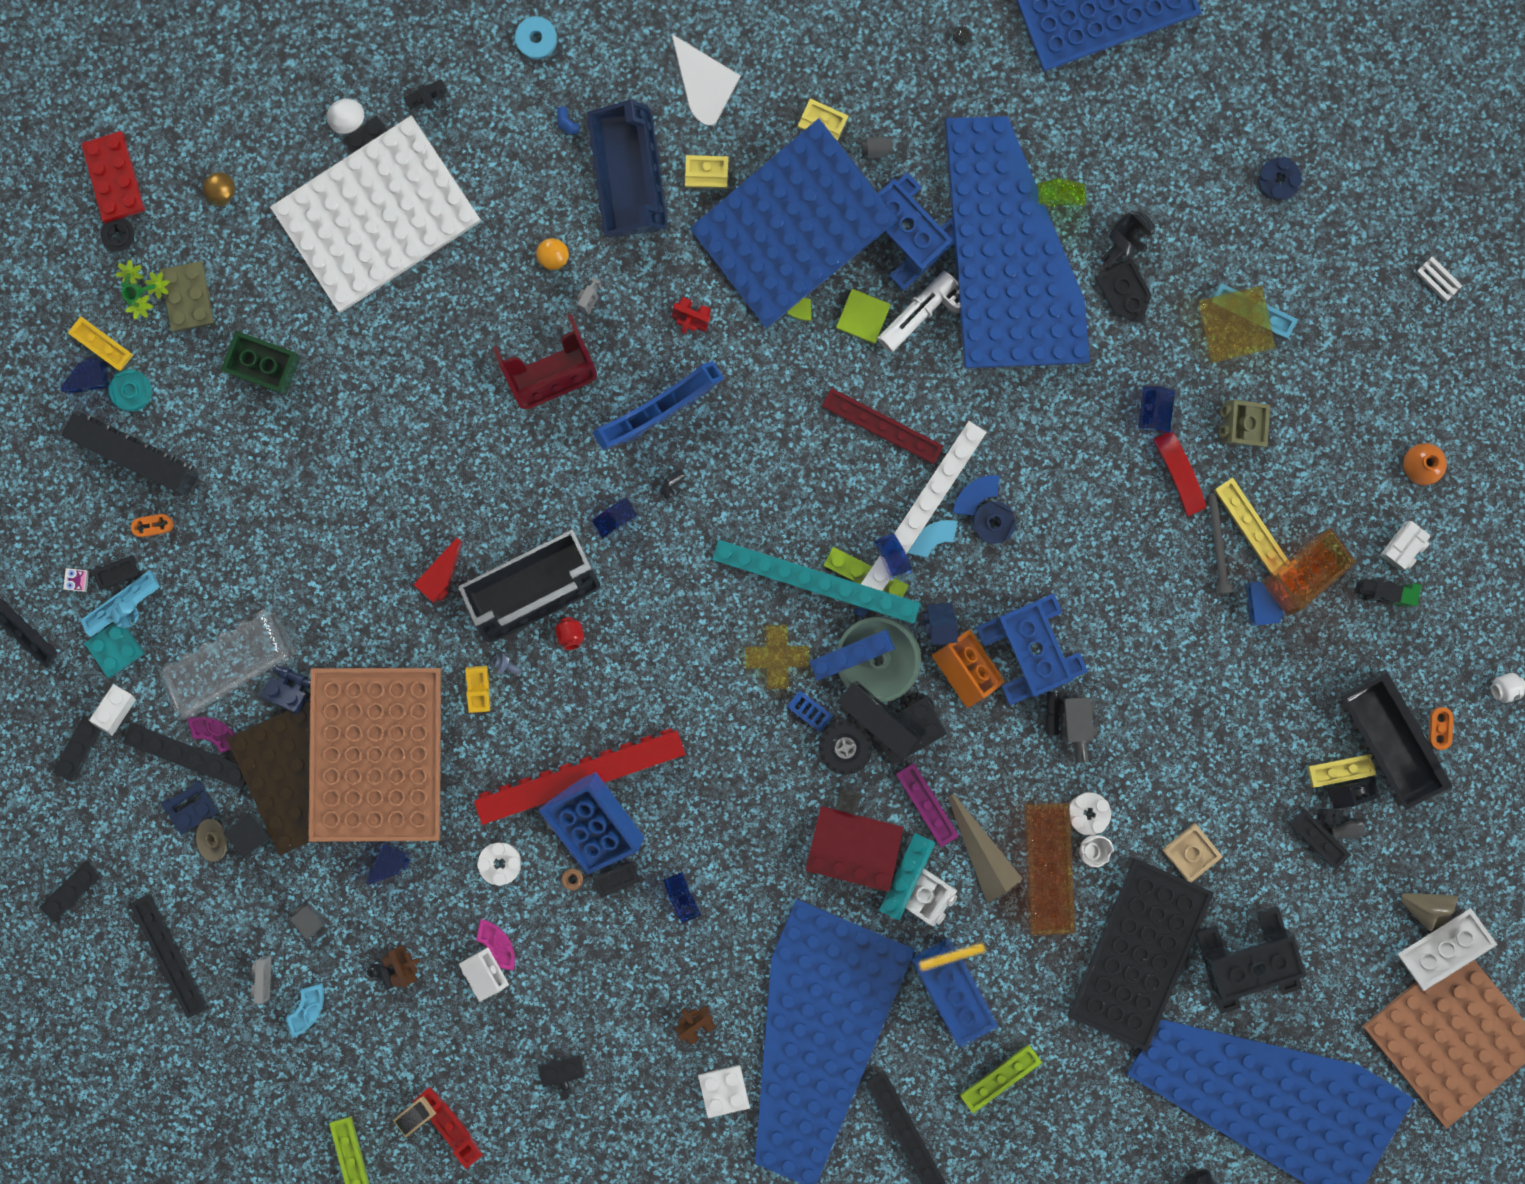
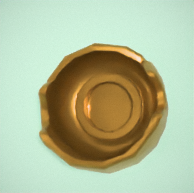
[203,172,236,207]

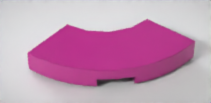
[476,919,515,971]

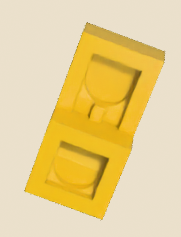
[465,666,490,713]

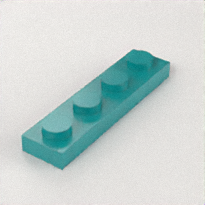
[879,833,936,921]

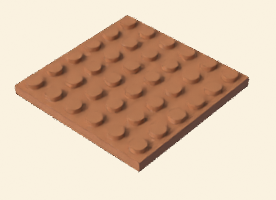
[1362,960,1525,1129]

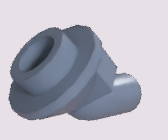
[491,653,522,676]

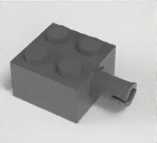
[1059,697,1097,763]

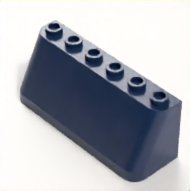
[587,99,668,238]

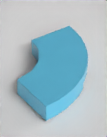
[907,520,958,558]
[286,983,324,1038]

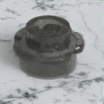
[952,26,972,46]

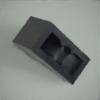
[1329,777,1379,809]

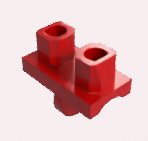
[671,297,711,334]

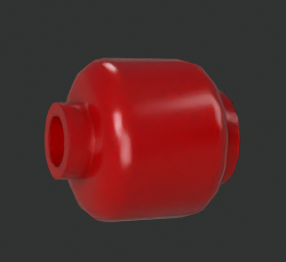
[555,617,584,650]

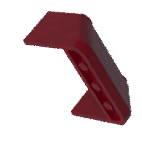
[493,314,597,409]

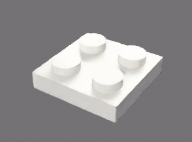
[698,1065,750,1118]

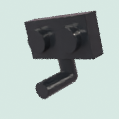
[403,79,448,111]
[538,1055,585,1101]

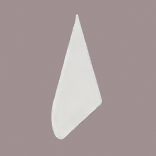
[672,34,740,125]

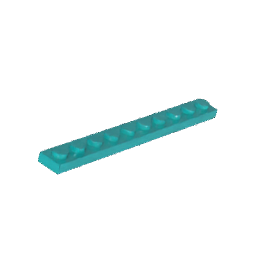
[712,540,921,624]

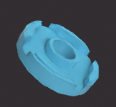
[515,16,557,60]

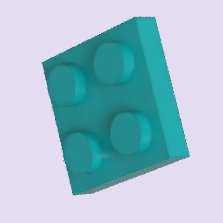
[84,623,146,678]

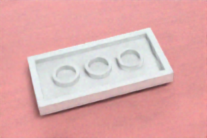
[1398,908,1497,992]

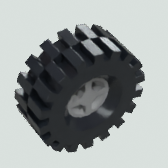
[818,721,872,775]

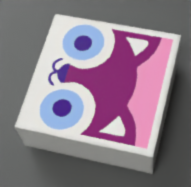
[63,568,89,592]

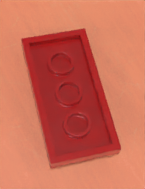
[81,131,146,223]

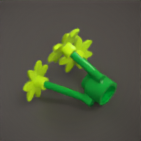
[115,259,170,320]

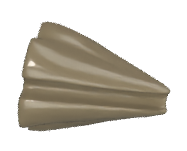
[1401,893,1458,931]

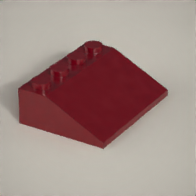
[805,806,903,892]

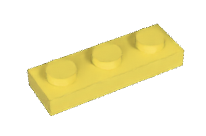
[1307,754,1376,788]

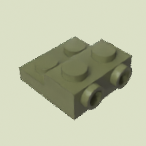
[1219,400,1270,447]

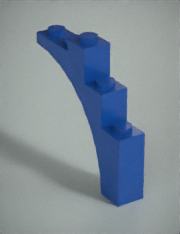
[592,361,724,451]

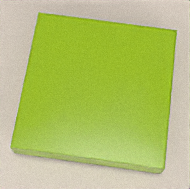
[836,289,891,344]

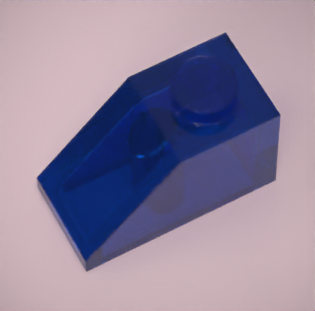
[61,357,109,394]
[592,497,639,539]
[874,533,913,580]
[366,842,411,885]
[663,872,701,924]

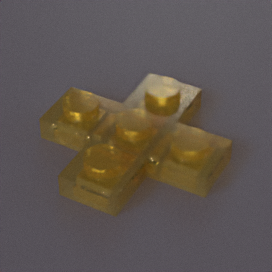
[745,625,809,689]

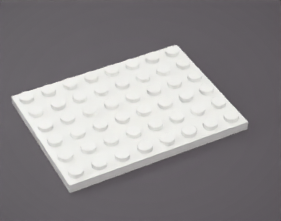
[270,115,481,313]

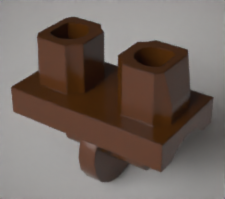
[382,945,420,988]
[675,1005,716,1045]

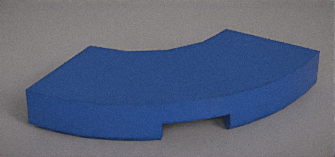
[952,475,999,516]

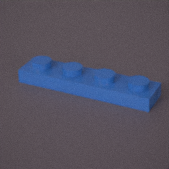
[809,629,895,681]

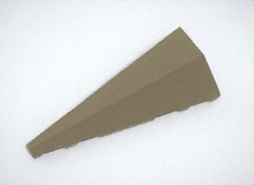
[948,793,1023,903]

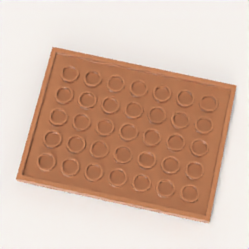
[309,668,441,841]

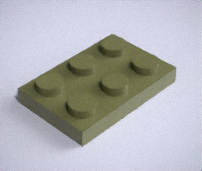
[160,261,215,332]

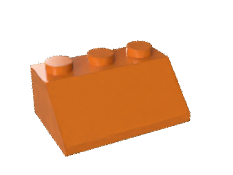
[931,629,1006,708]

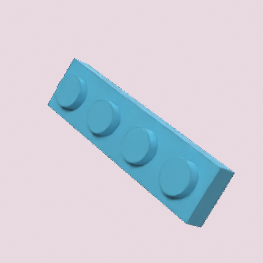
[1211,283,1298,338]

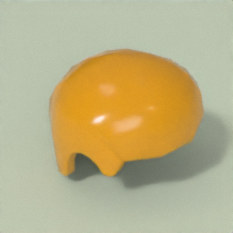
[535,238,569,270]

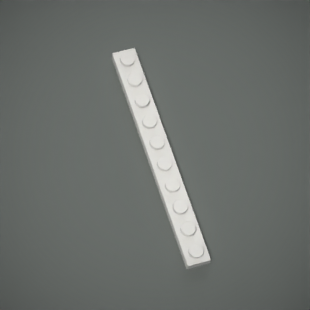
[861,421,987,591]

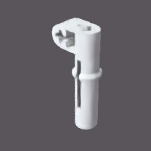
[877,271,960,353]

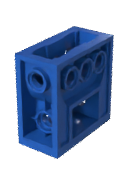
[911,938,998,1048]

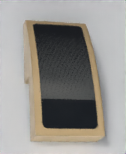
[393,1096,436,1138]

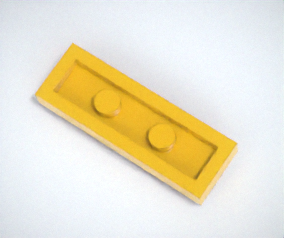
[68,316,133,371]

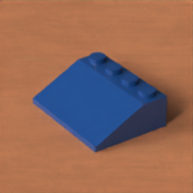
[538,772,644,875]

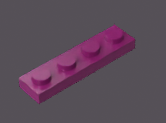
[896,763,959,847]

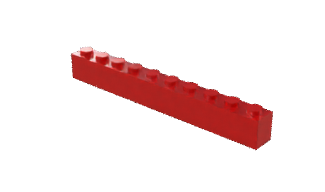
[474,728,686,825]

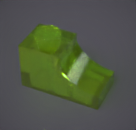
[1038,178,1086,207]

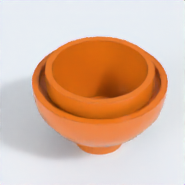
[1403,443,1447,485]

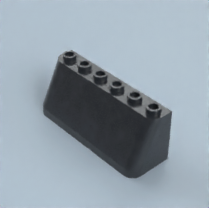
[458,529,601,642]
[1339,669,1453,810]

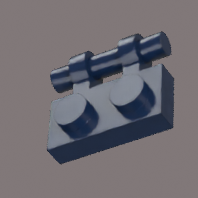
[260,666,311,715]

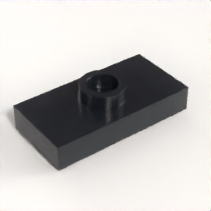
[93,555,141,591]
[592,861,640,898]

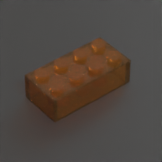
[1262,528,1357,616]

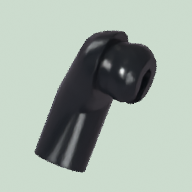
[660,469,686,499]
[367,964,394,990]

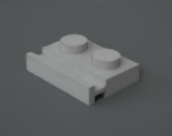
[577,277,603,316]
[251,956,271,1004]

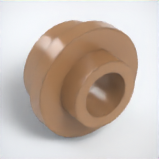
[562,869,583,890]

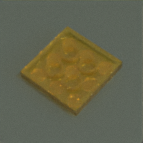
[1198,285,1275,363]

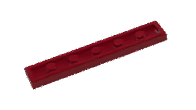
[821,388,944,465]

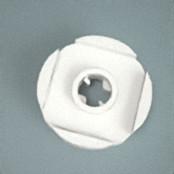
[1067,792,1111,835]
[477,842,521,886]

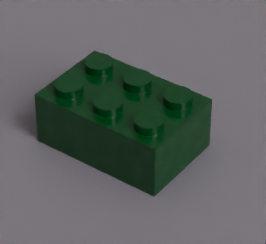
[220,331,301,396]

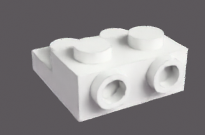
[906,869,957,926]

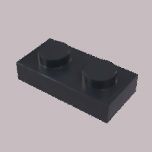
[343,115,388,153]

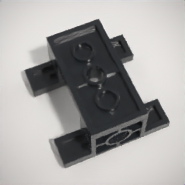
[1195,906,1307,1014]

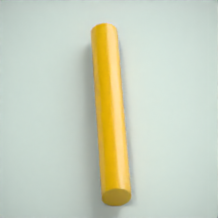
[919,943,985,971]

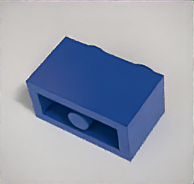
[1246,580,1283,626]

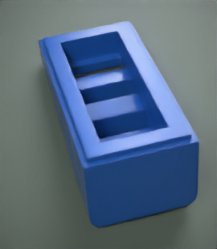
[787,690,833,733]

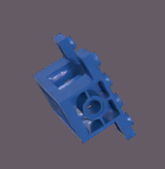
[878,172,954,292]
[975,593,1088,705]

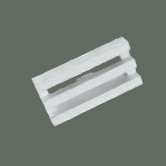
[1415,256,1462,302]

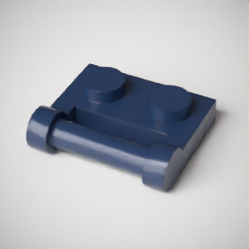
[161,780,220,835]

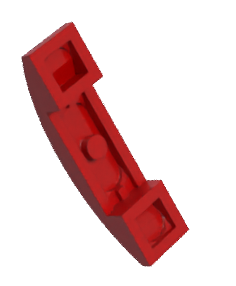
[1152,431,1207,516]
[413,1087,483,1169]

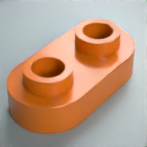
[1428,707,1454,750]

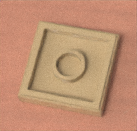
[1162,823,1223,883]

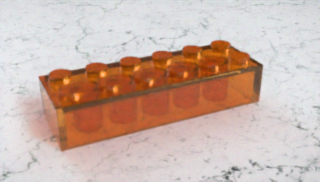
[1023,802,1075,935]

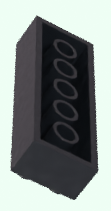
[61,412,199,496]

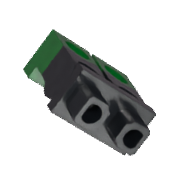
[1355,577,1422,608]

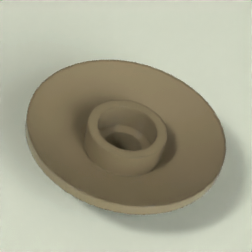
[196,819,227,862]

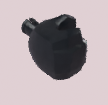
[1100,211,1155,268]

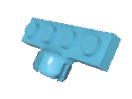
[81,570,160,637]

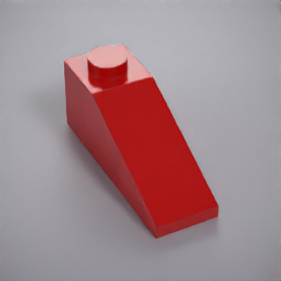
[414,538,463,603]

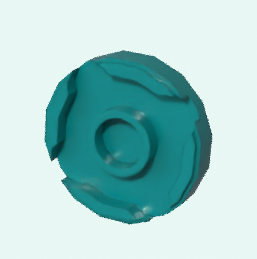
[108,369,152,412]

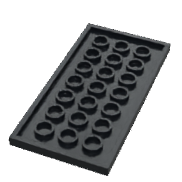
[1067,858,1214,1051]

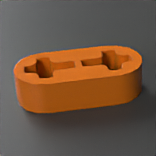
[131,514,174,537]

